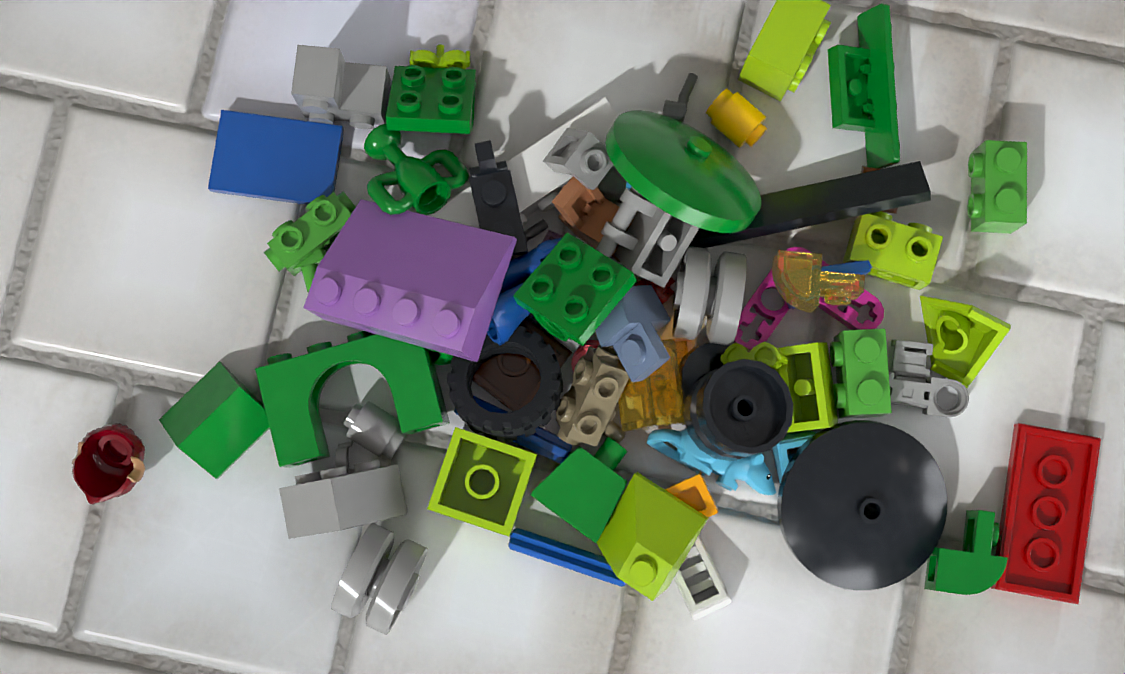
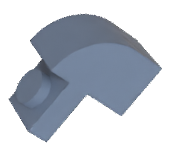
[596,285,671,382]

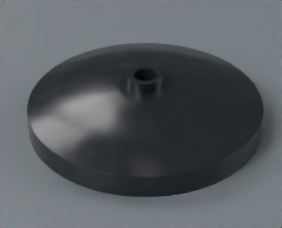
[777,420,948,590]

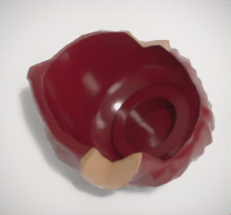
[72,423,145,505]

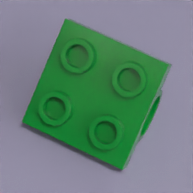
[386,65,476,134]
[513,232,636,346]

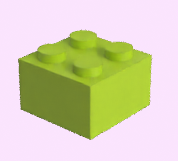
[738,0,831,101]
[427,427,537,537]

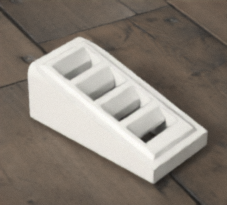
[674,534,731,620]

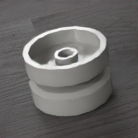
[672,246,747,346]
[331,523,428,635]

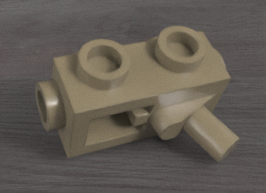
[555,345,629,447]

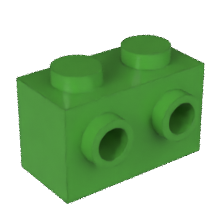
[967,140,1027,234]
[830,329,892,419]

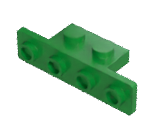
[827,3,900,169]

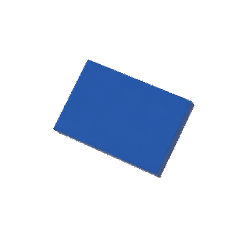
[208,110,344,205]

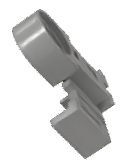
[889,340,969,417]

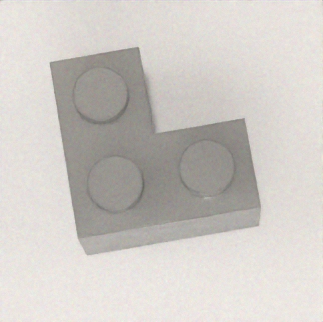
[291,45,391,129]
[279,459,407,539]

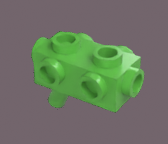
[264,191,356,293]

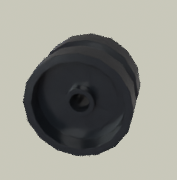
[683,359,794,461]

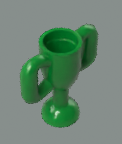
[364,124,470,215]

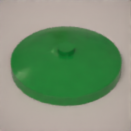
[605,110,761,233]

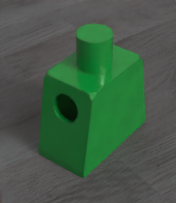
[530,437,628,543]

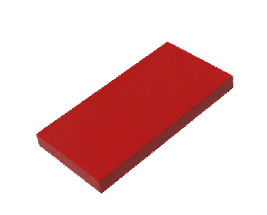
[991,423,1101,604]

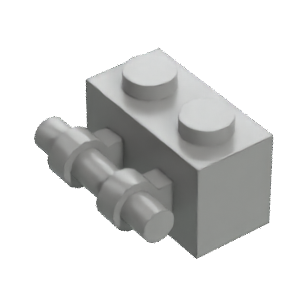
[596,187,699,288]

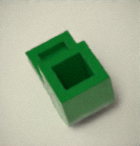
[924,510,1008,595]

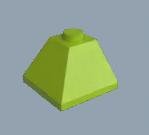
[596,472,708,601]

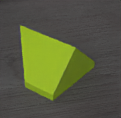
[920,295,1011,388]

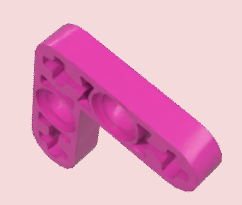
[733,247,884,350]

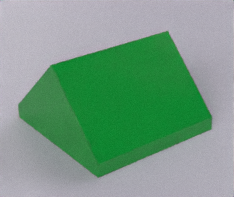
[159,361,270,479]

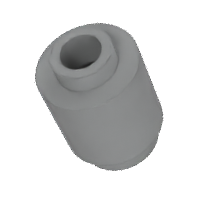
[343,401,407,459]

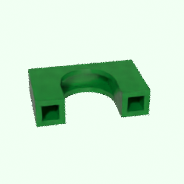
[255,331,450,468]

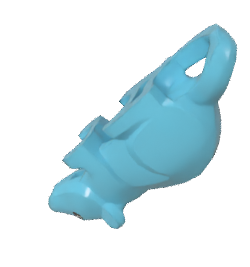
[647,428,776,495]

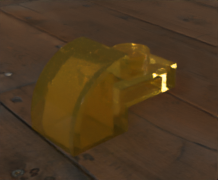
[772,250,865,313]

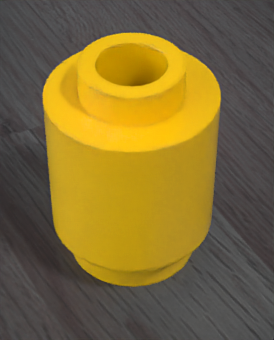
[705,88,767,148]

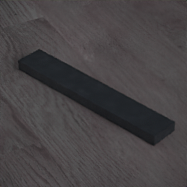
[689,161,931,248]

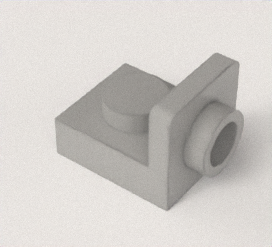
[543,128,613,190]

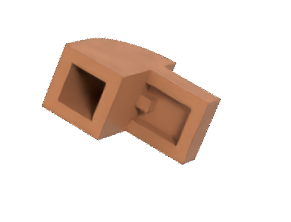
[552,176,634,262]

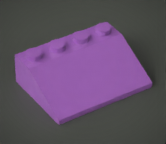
[303,199,517,362]

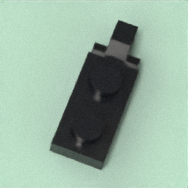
[469,140,528,257]

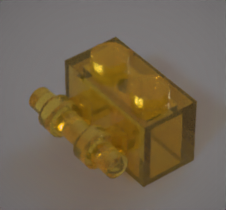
[613,339,688,432]

